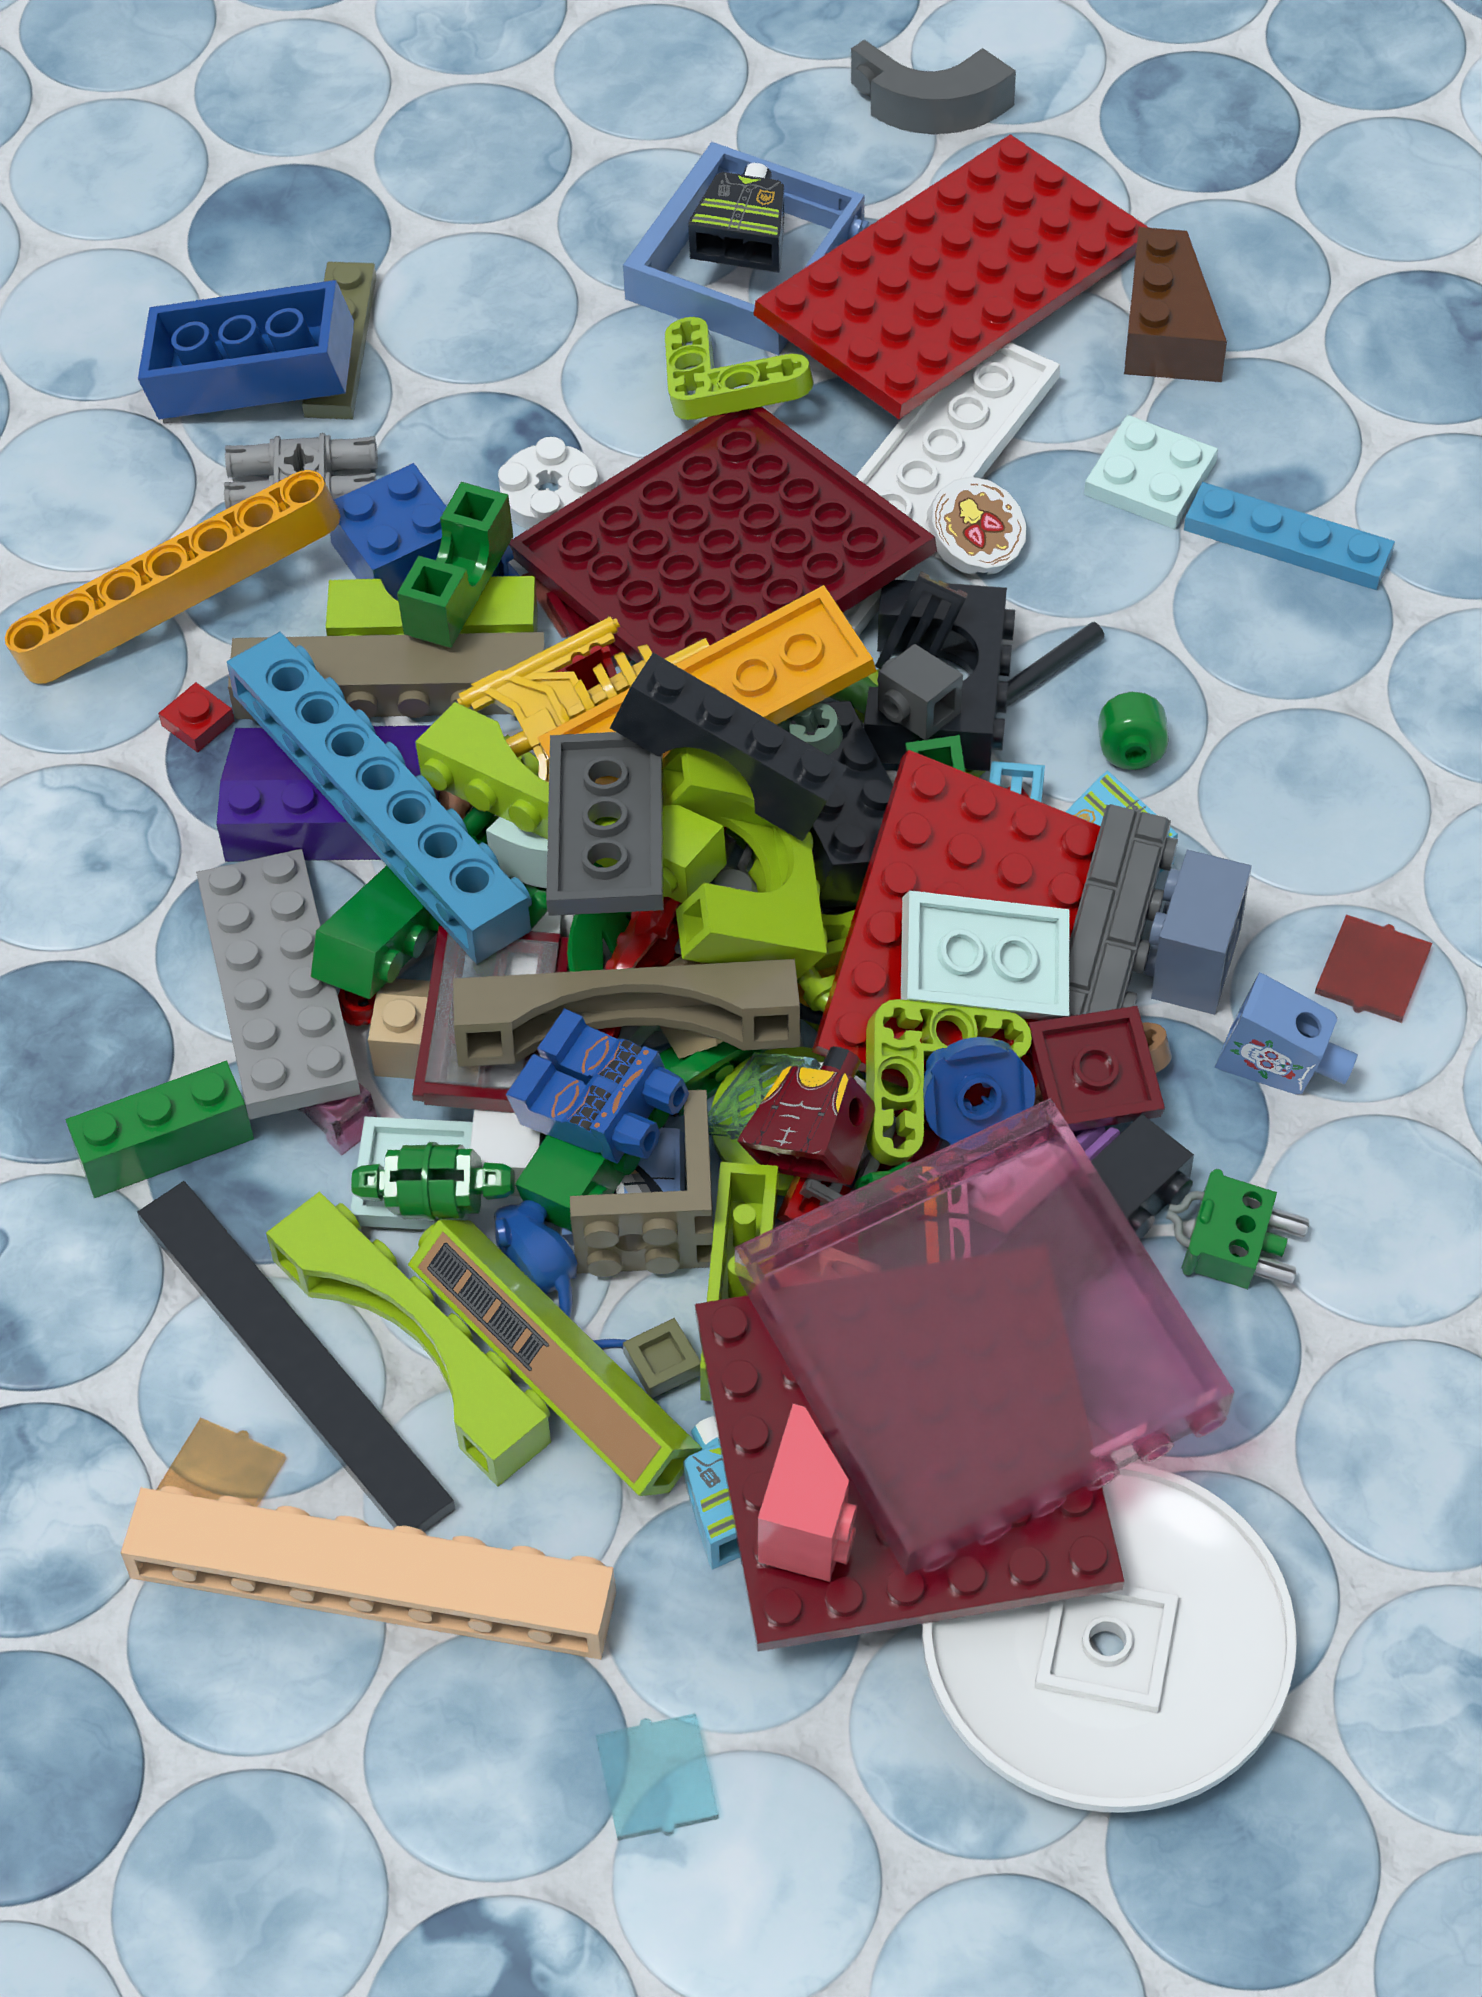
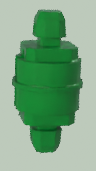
[351,1142,515,1222]

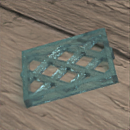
[708,1052,821,1140]

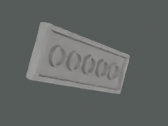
[196,849,361,1120]

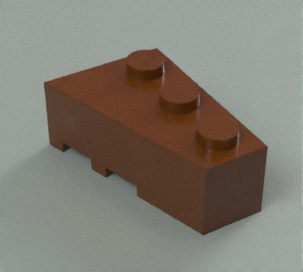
[1124,227,1227,382]

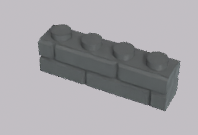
[1069,804,1178,1016]

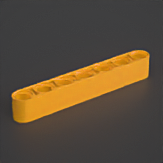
[5,470,341,684]

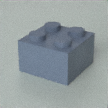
[1145,849,1252,1015]

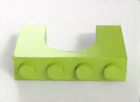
[663,747,827,979]

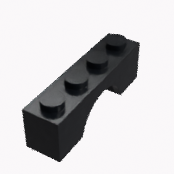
[610,652,847,841]

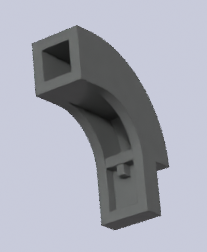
[851,39,1016,134]

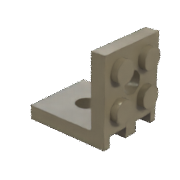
[570,1090,713,1277]

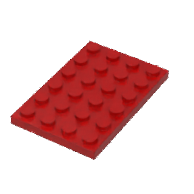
[812,750,1101,1126]

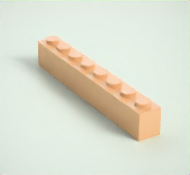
[121,1486,616,1659]

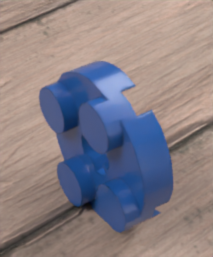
[923,1037,1035,1152]

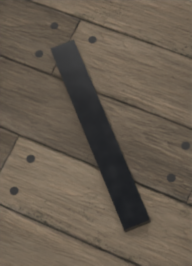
[137,1181,455,1532]

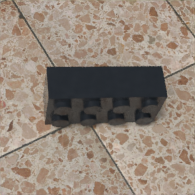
[791,701,893,909]

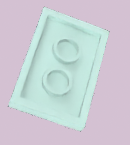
[901,890,1069,1020]

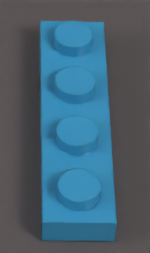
[1184,482,1395,590]

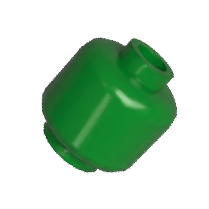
[1098,691,1169,770]

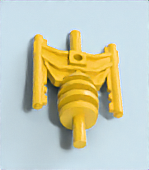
[457,616,710,783]

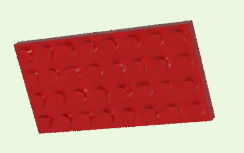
[753,134,1150,419]

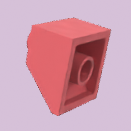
[758,1404,857,1582]

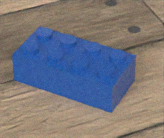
[138,280,354,420]

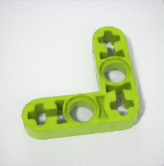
[665,317,814,420]
[866,999,1032,1166]

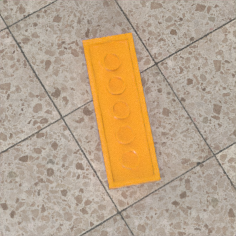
[537,585,877,785]

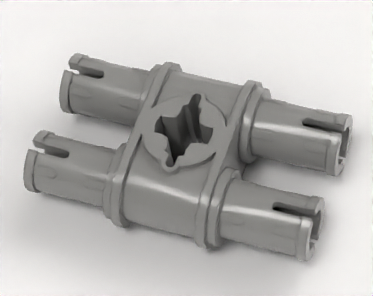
[224,433,378,509]

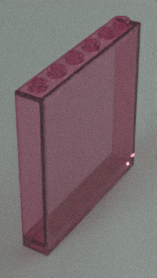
[735,1098,1234,1575]

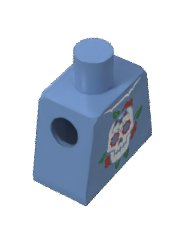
[1215,972,1358,1095]

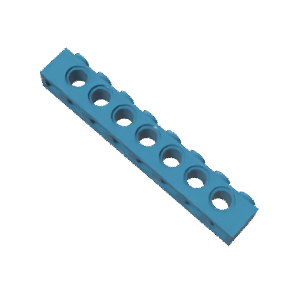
[227,631,532,964]

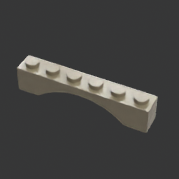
[453,959,800,1067]

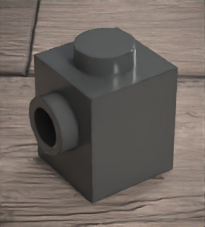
[877,644,963,740]

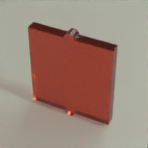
[1315,914,1432,1023]

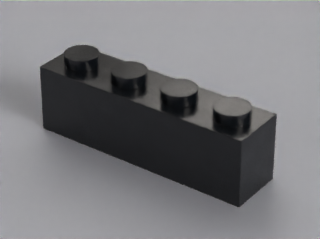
[989,1114,1194,1314]

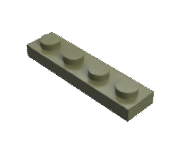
[302,261,376,419]

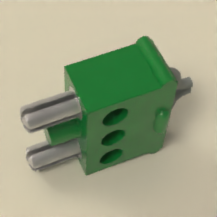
[1166,1169,1309,1289]

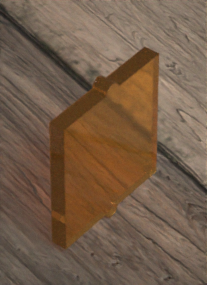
[156,1417,286,1507]

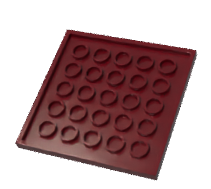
[509,406,937,663]
[695,1247,1125,1652]

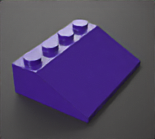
[216,725,440,862]

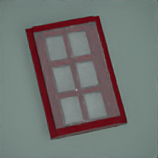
[412,926,568,1113]

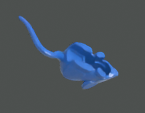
[494,1200,627,1348]

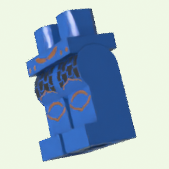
[506,1008,689,1164]

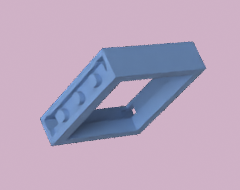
[623,142,869,355]

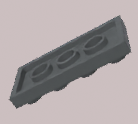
[546,732,664,916]

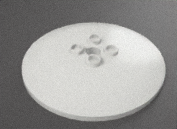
[922,1460,1297,1813]

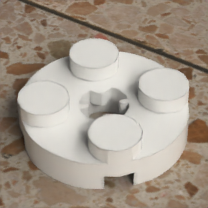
[498,437,599,529]

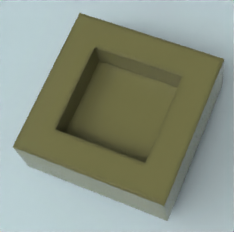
[623,1318,701,1398]

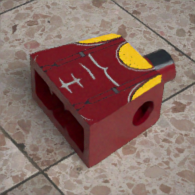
[737,1046,875,1185]

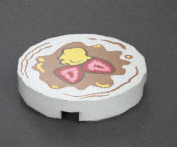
[926,477,1026,575]

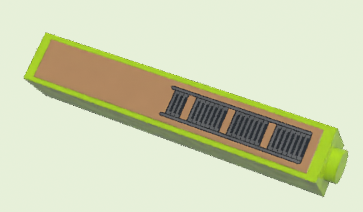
[407,1219,702,1496]

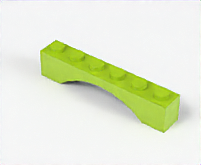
[415,702,727,903]
[266,1191,551,1487]

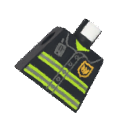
[688,163,785,273]

